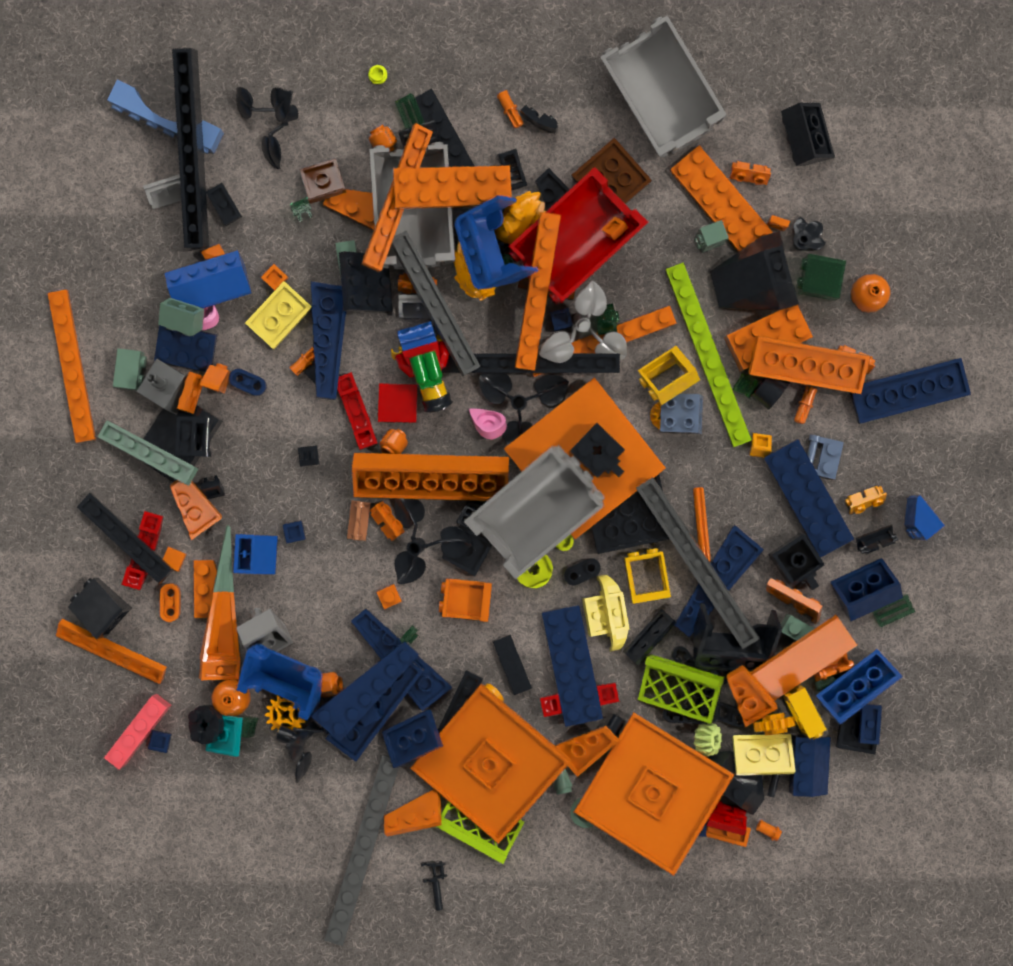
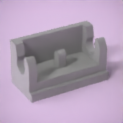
[143,174,181,209]
[399,295,431,319]

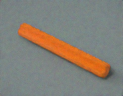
[693,487,711,562]

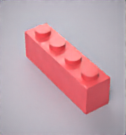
[104,694,172,770]

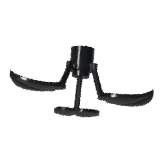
[236,87,299,169]
[479,373,569,445]
[394,498,473,584]
[276,726,329,783]

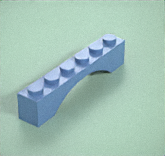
[107,80,224,154]

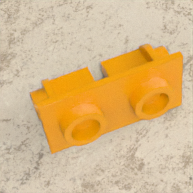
[845,486,887,514]

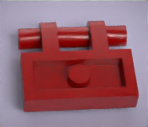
[707,801,747,836]

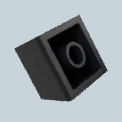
[68,577,132,639]

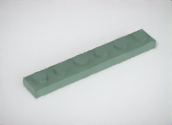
[98,420,198,486]

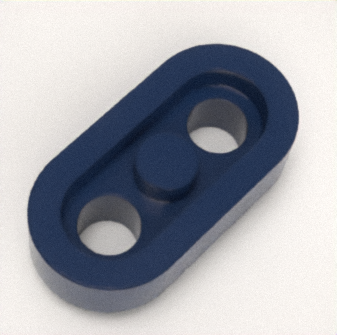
[229,369,267,396]

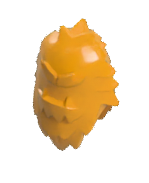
[494,191,546,245]
[454,241,496,301]

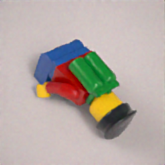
[391,321,453,413]

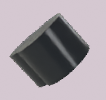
[751,377,790,410]

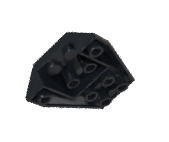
[710,231,799,310]

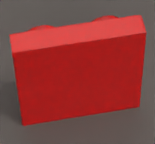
[378,383,418,423]

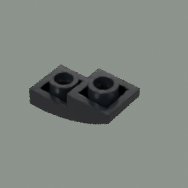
[520,105,558,133]

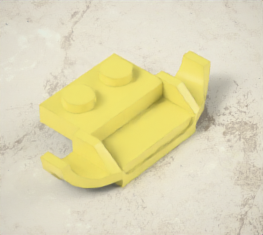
[582,575,630,652]

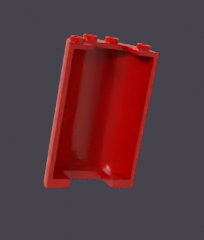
[509,167,648,304]

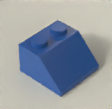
[904,495,945,540]

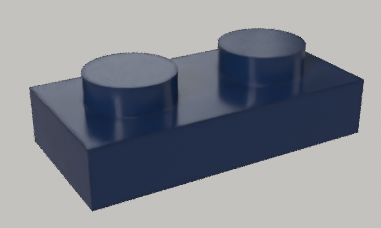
[858,704,882,744]

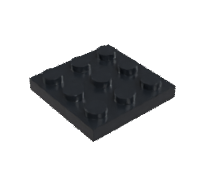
[339,251,393,313]

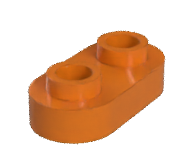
[160,583,181,622]

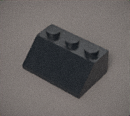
[781,102,835,166]

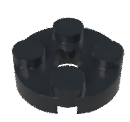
[188,705,224,744]

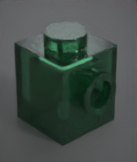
[595,303,619,335]

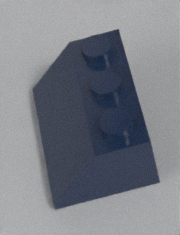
[830,558,903,622]
[789,734,831,797]

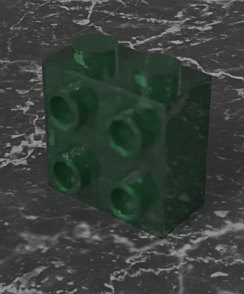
[796,254,846,301]

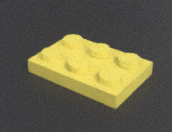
[245,281,312,349]
[732,734,795,775]

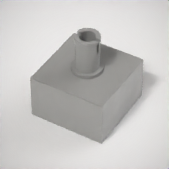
[237,608,293,652]

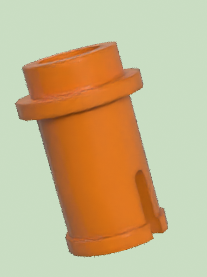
[756,819,782,841]

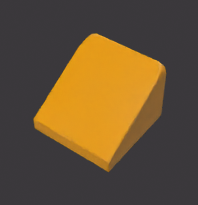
[750,433,772,458]

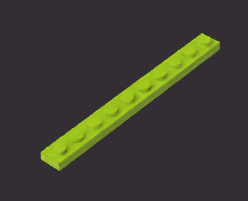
[665,262,752,447]

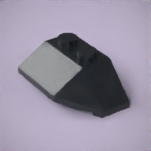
[706,750,765,815]

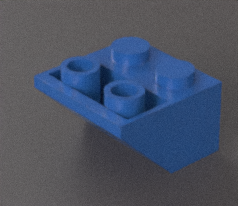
[233,534,278,574]

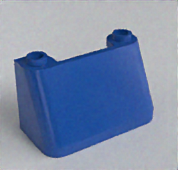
[237,644,322,720]

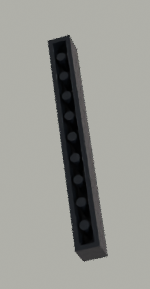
[172,48,209,248]

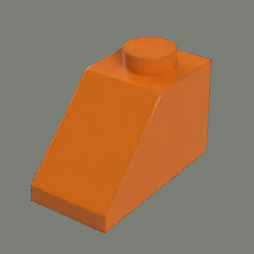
[200,363,231,394]

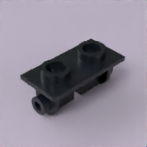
[856,524,898,555]

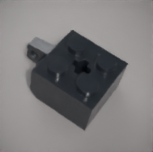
[569,423,625,478]
[768,533,825,590]

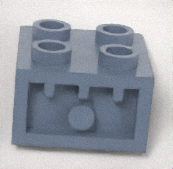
[660,394,703,434]

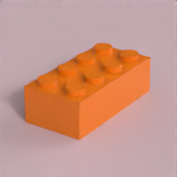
[724,305,813,372]

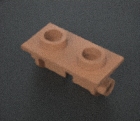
[347,501,371,541]

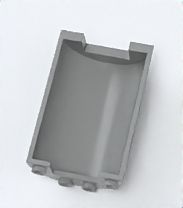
[601,16,727,157]
[370,142,455,270]
[464,445,605,579]

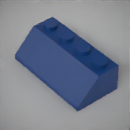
[164,250,252,308]
[816,649,902,724]

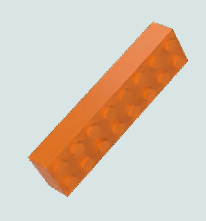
[352,453,509,501]

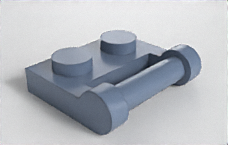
[807,434,844,480]

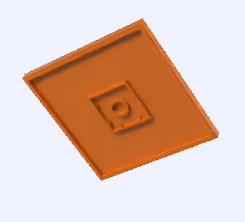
[504,377,666,539]
[410,684,572,844]
[574,712,734,876]

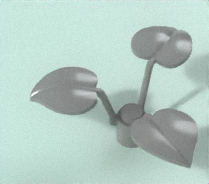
[539,280,627,363]

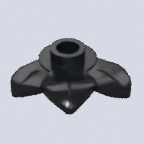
[793,217,826,251]

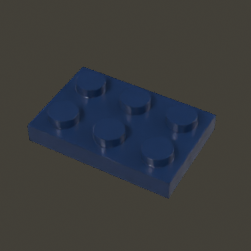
[154,325,218,372]
[382,710,443,768]

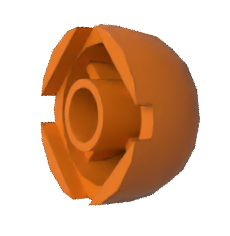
[851,274,891,313]
[211,679,251,716]

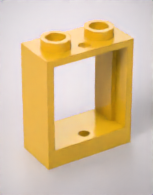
[638,346,700,405]
[624,548,671,604]
[783,685,827,739]

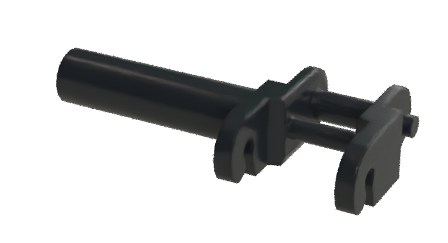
[421,861,447,911]

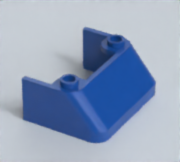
[455,195,539,289]

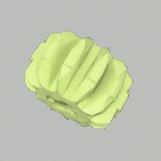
[693,723,722,756]

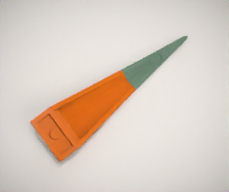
[199,524,240,680]

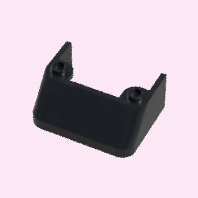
[693,603,783,673]

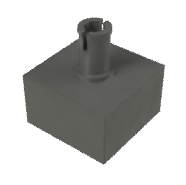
[137,359,188,415]

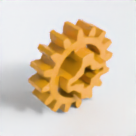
[265,695,307,732]
[753,713,797,735]

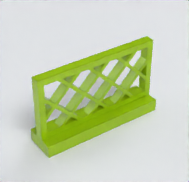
[638,654,725,724]
[436,801,524,864]

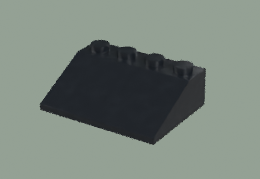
[143,405,223,482]

